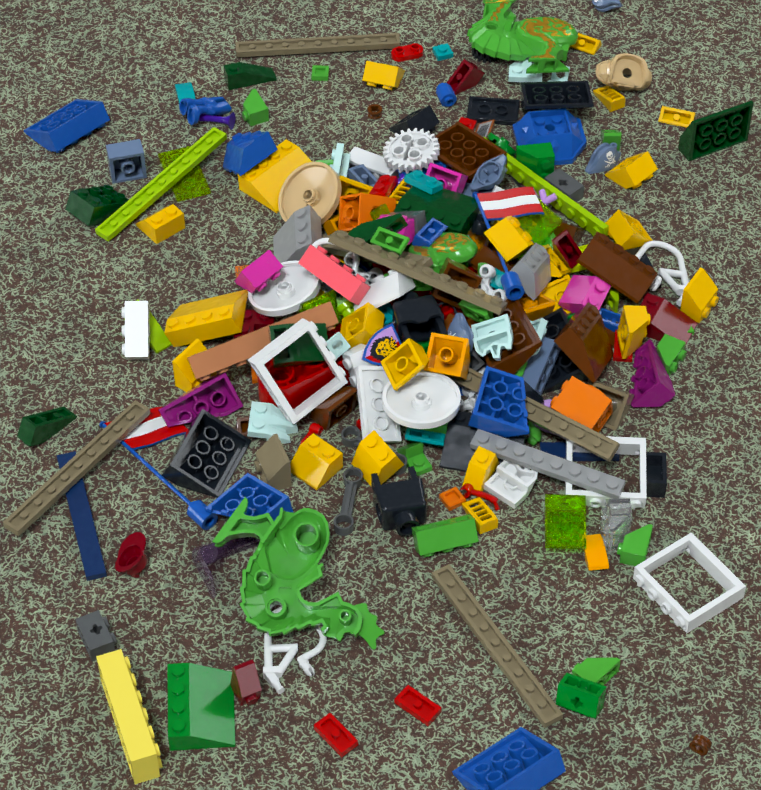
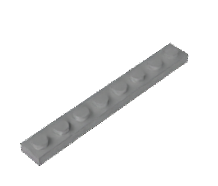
[470,429,625,500]

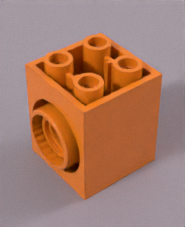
[338,193,396,233]
[550,376,613,433]

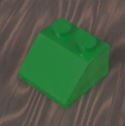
[516,142,555,179]

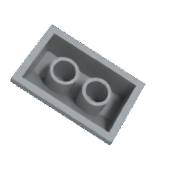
[510,243,551,301]

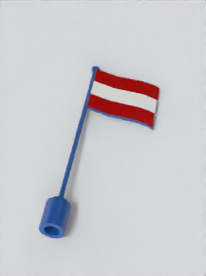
[472,187,544,300]
[99,407,218,530]

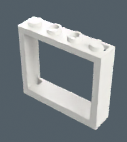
[248,318,348,424]
[565,436,647,510]
[633,533,746,633]

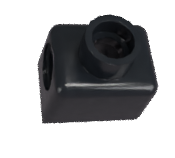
[392,292,448,343]
[371,466,427,536]

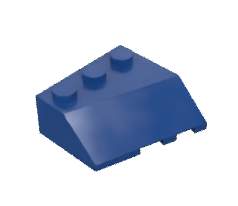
[223,130,278,176]
[468,366,529,438]
[205,473,293,521]

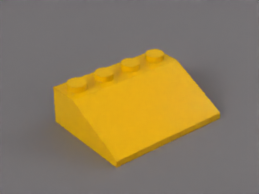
[238,139,312,213]
[164,289,248,347]

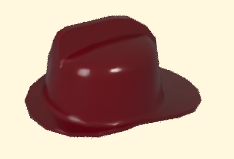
[114,532,148,578]

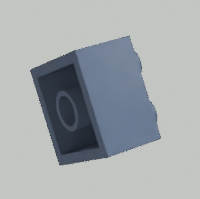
[106,139,147,184]

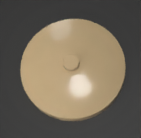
[278,162,342,225]

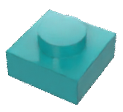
[432,43,454,61]

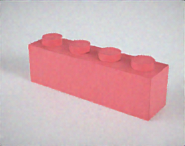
[298,244,371,305]

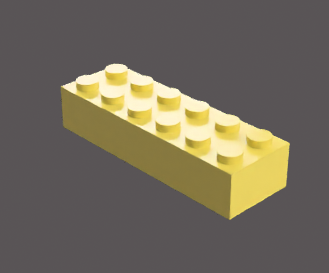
[96,649,163,784]

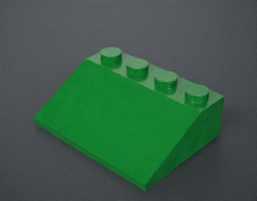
[167,663,235,751]

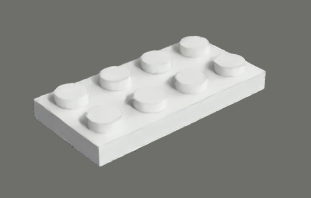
[355,366,402,443]

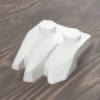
[484,460,538,509]

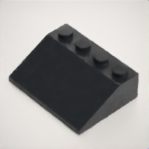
[520,81,594,110]
[542,307,589,394]
[162,409,251,498]
[440,411,529,477]

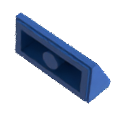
[412,218,448,247]

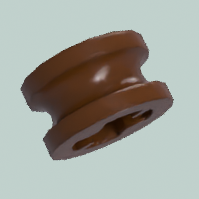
[367,104,382,120]
[689,734,712,756]

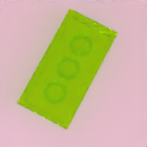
[158,146,211,202]

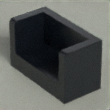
[646,452,667,498]

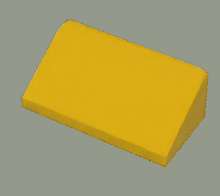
[570,33,602,55]
[658,106,696,128]

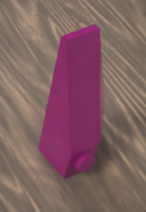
[629,339,675,407]
[159,372,243,427]

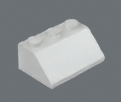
[354,269,416,311]

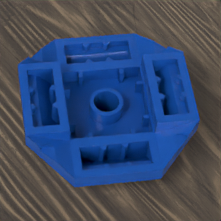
[512,108,587,165]

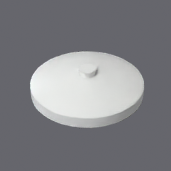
[248,260,321,317]
[382,370,461,429]

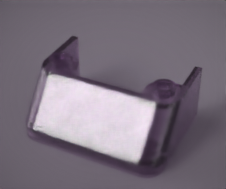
[192,537,260,598]

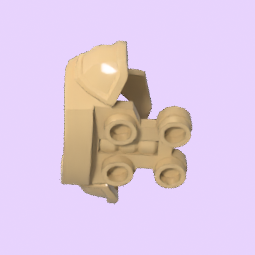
[595,53,652,91]

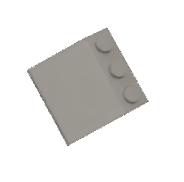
[273,205,323,263]

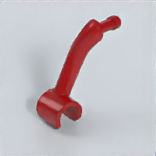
[298,423,323,448]
[460,483,500,511]

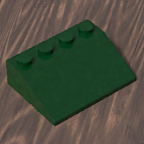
[678,100,754,161]
[394,186,480,235]

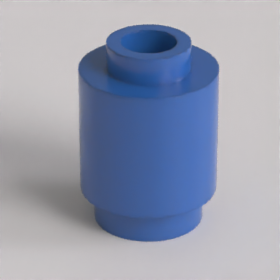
[436,83,457,107]

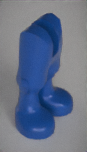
[179,97,232,125]

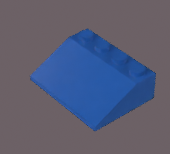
[23,99,110,153]
[452,727,566,790]

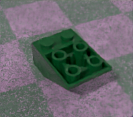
[65,185,129,226]
[268,323,330,368]

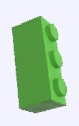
[411,514,479,557]

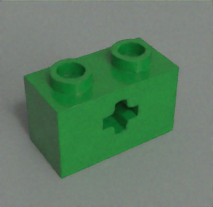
[556,673,607,719]

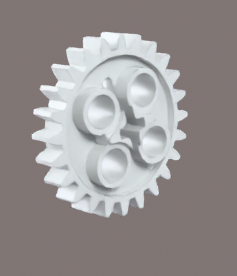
[383,128,440,174]

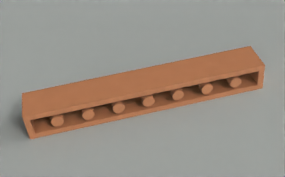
[187,301,339,381]

